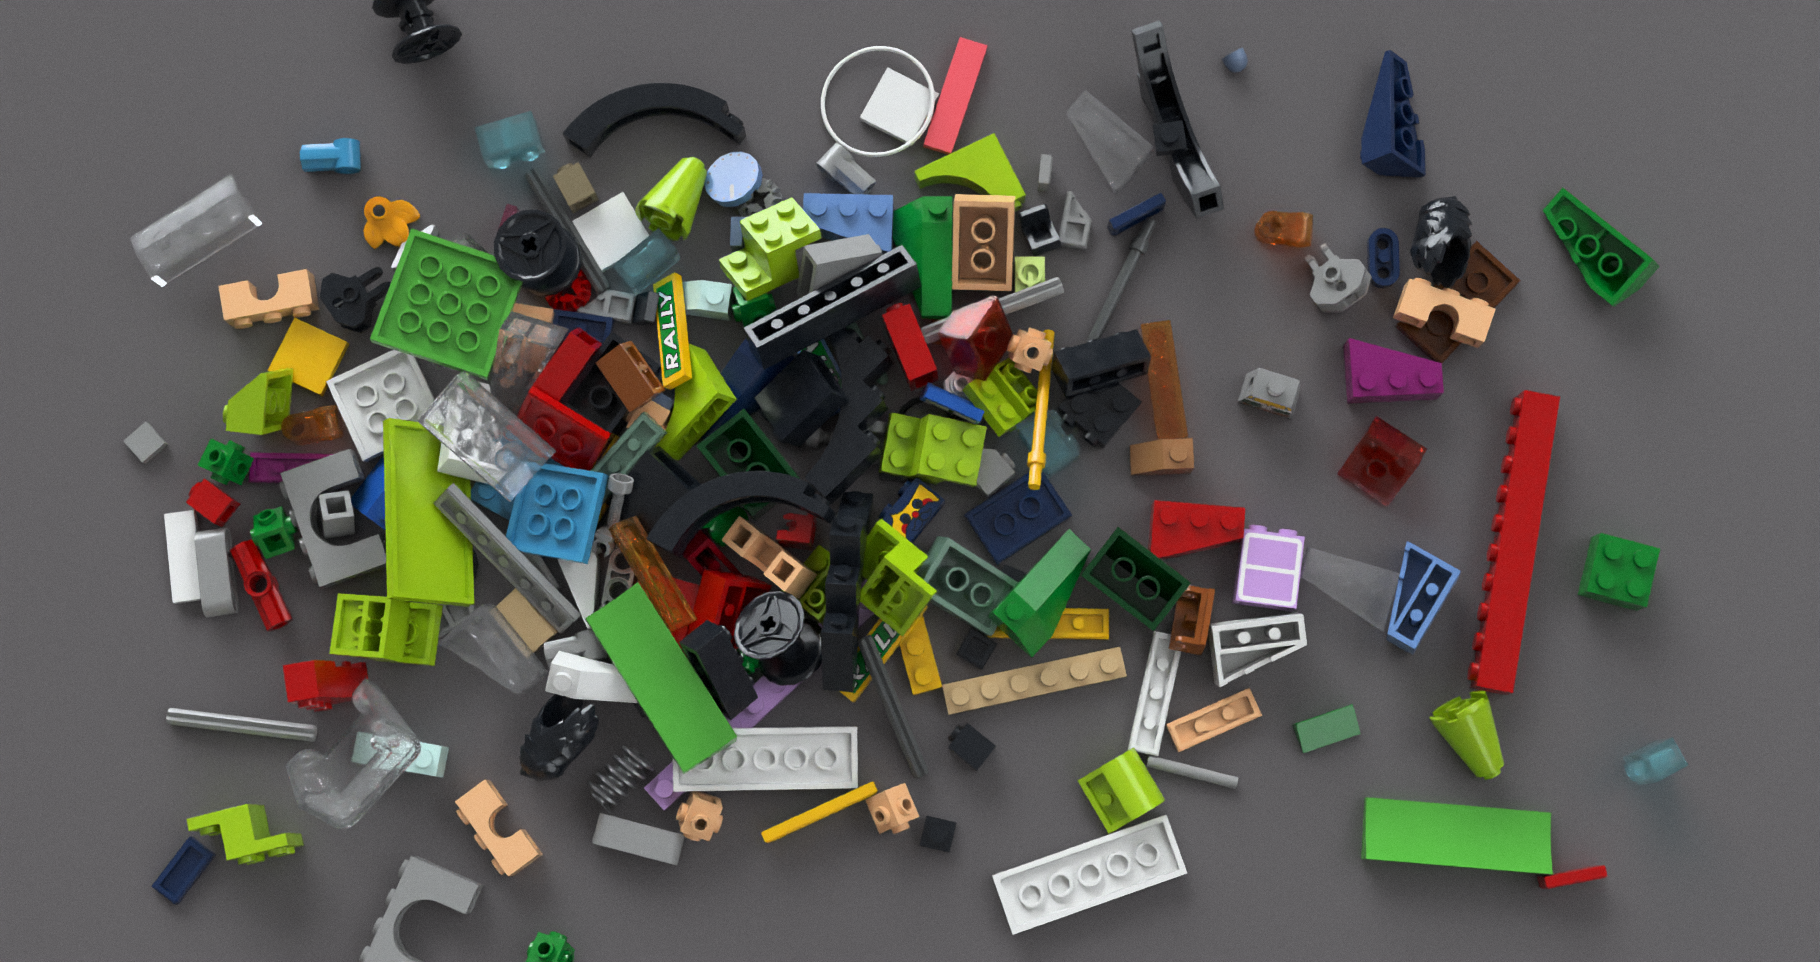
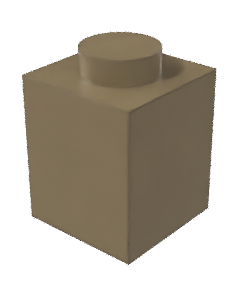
[553,162,599,214]

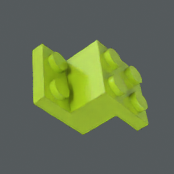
[719,197,821,301]
[878,412,987,487]
[860,518,937,636]
[329,593,443,666]
[186,804,304,865]

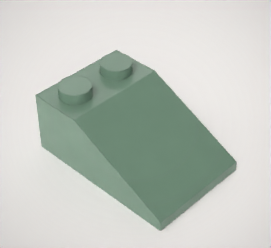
[916,536,1018,637]

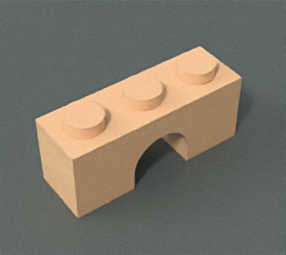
[219,269,320,329]
[1393,278,1496,348]
[722,516,817,599]
[455,779,543,877]

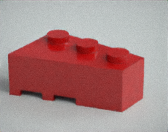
[1148,500,1245,560]
[682,569,772,656]
[283,660,371,712]

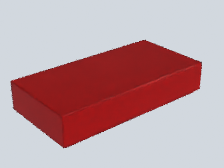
[1537,865,1607,889]

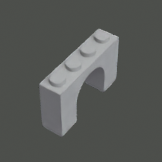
[279,449,386,588]
[359,856,484,962]

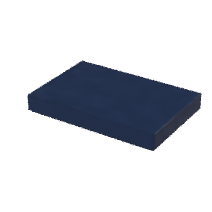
[964,471,1072,565]

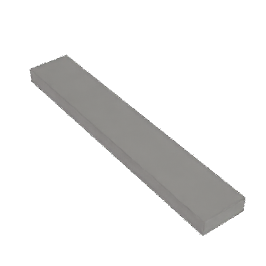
[434,483,581,634]

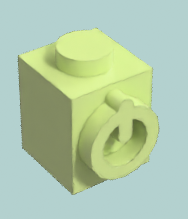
[1013,257,1045,293]

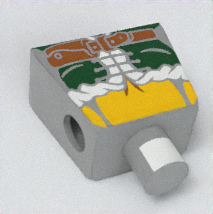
[1238,368,1301,420]

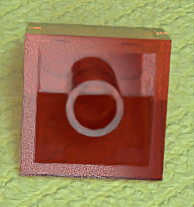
[938,296,1013,381]
[1337,416,1427,507]

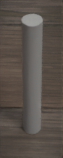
[1146,755,1238,789]

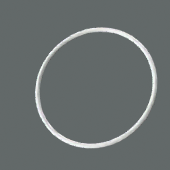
[821,46,935,157]

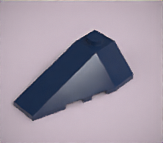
[1360,50,1426,178]
[701,338,794,440]

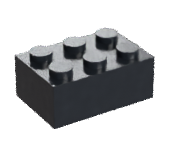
[560,331,661,443]

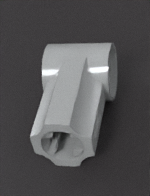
[816,142,876,194]
[543,629,608,669]

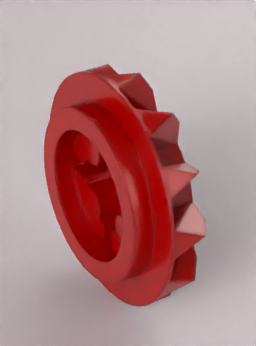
[545,270,591,312]

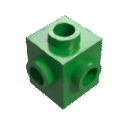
[731,287,776,328]
[197,439,254,486]
[250,506,298,559]
[526,931,575,962]

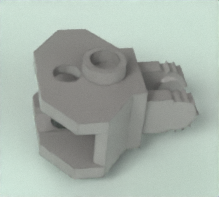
[1305,243,1372,313]

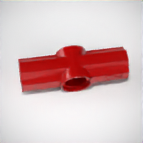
[230,539,293,632]

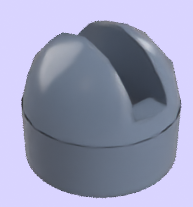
[1222,48,1248,73]

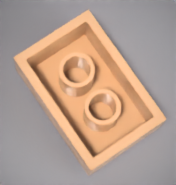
[952,194,1015,291]

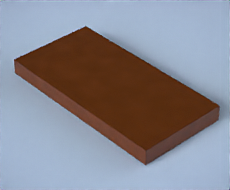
[1395,241,1521,363]

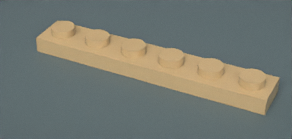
[942,647,1127,715]

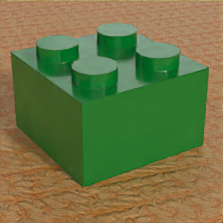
[1578,533,1660,611]

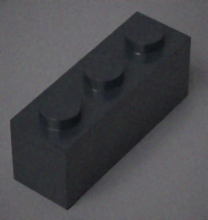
[1051,329,1151,397]
[679,620,758,720]

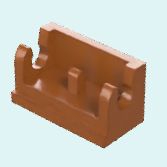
[596,340,665,412]
[1168,585,1215,656]

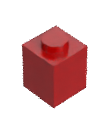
[186,478,241,527]

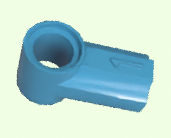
[300,138,361,174]

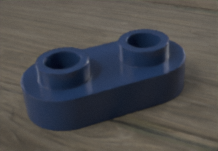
[1367,228,1400,289]

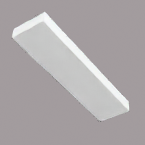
[1127,631,1181,757]

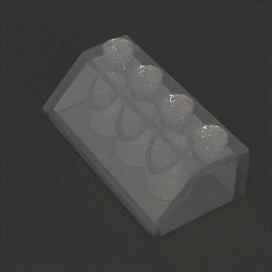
[130,175,262,287]
[417,370,556,502]

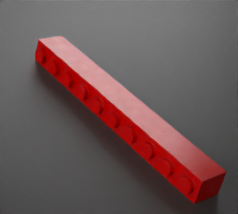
[1467,390,1560,695]

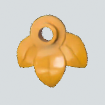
[363,196,420,249]

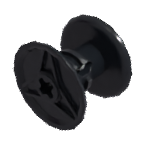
[372,0,462,64]
[494,209,582,296]
[734,591,822,686]

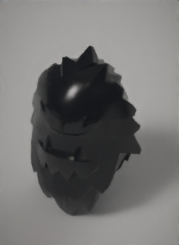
[1410,196,1472,288]
[519,694,599,781]

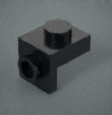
[1019,204,1061,257]

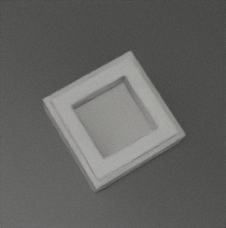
[1037,154,1053,192]
[124,421,168,464]

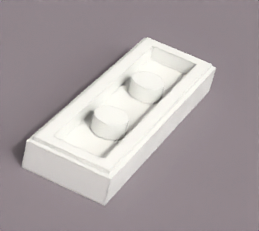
[164,510,201,604]

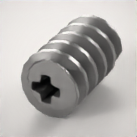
[586,745,654,813]

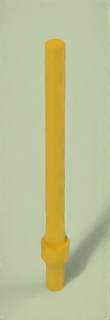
[1027,329,1055,490]

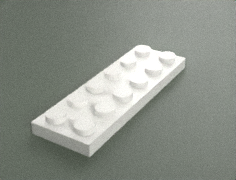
[673,726,858,792]
[992,815,1187,935]

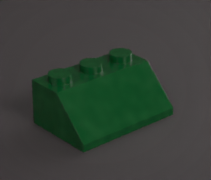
[697,409,800,521]
[1081,527,1191,631]

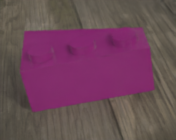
[1343,338,1444,404]

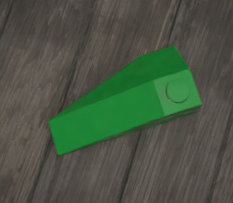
[1543,187,1660,307]
[893,196,952,319]
[987,529,1091,658]

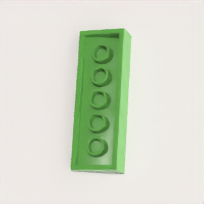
[586,582,737,775]
[1361,797,1553,875]

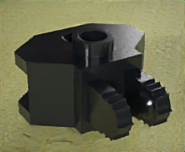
[320,267,391,333]

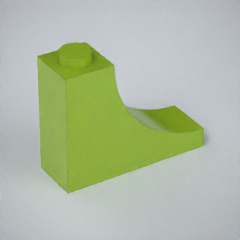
[914,133,1026,212]
[655,344,737,461]

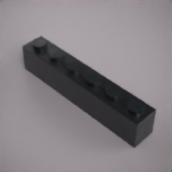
[744,245,922,370]

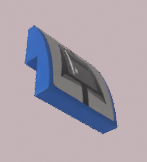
[920,383,985,424]

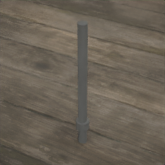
[1086,217,1157,343]

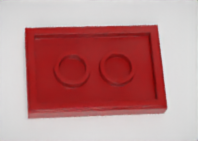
[509,386,611,471]

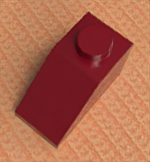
[682,530,741,576]

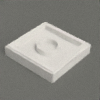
[860,67,939,147]
[572,192,653,273]

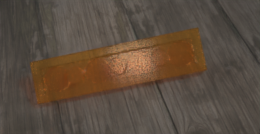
[1140,320,1188,440]
[608,516,697,633]

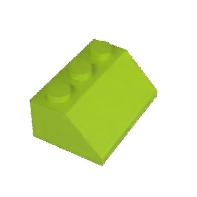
[223,368,293,435]

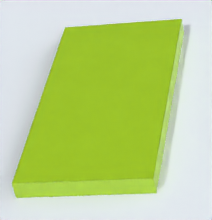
[383,418,474,607]

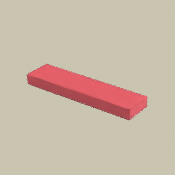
[923,37,988,155]

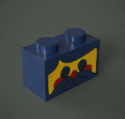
[878,478,945,544]

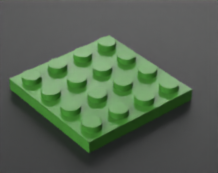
[370,228,523,380]

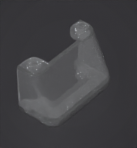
[285,678,421,829]

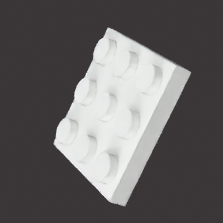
[326,350,445,463]

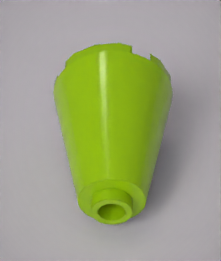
[635,157,707,241]
[1429,690,1504,780]

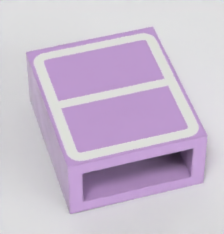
[1232,525,1305,612]

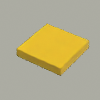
[268,317,349,397]

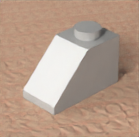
[976,448,1015,499]

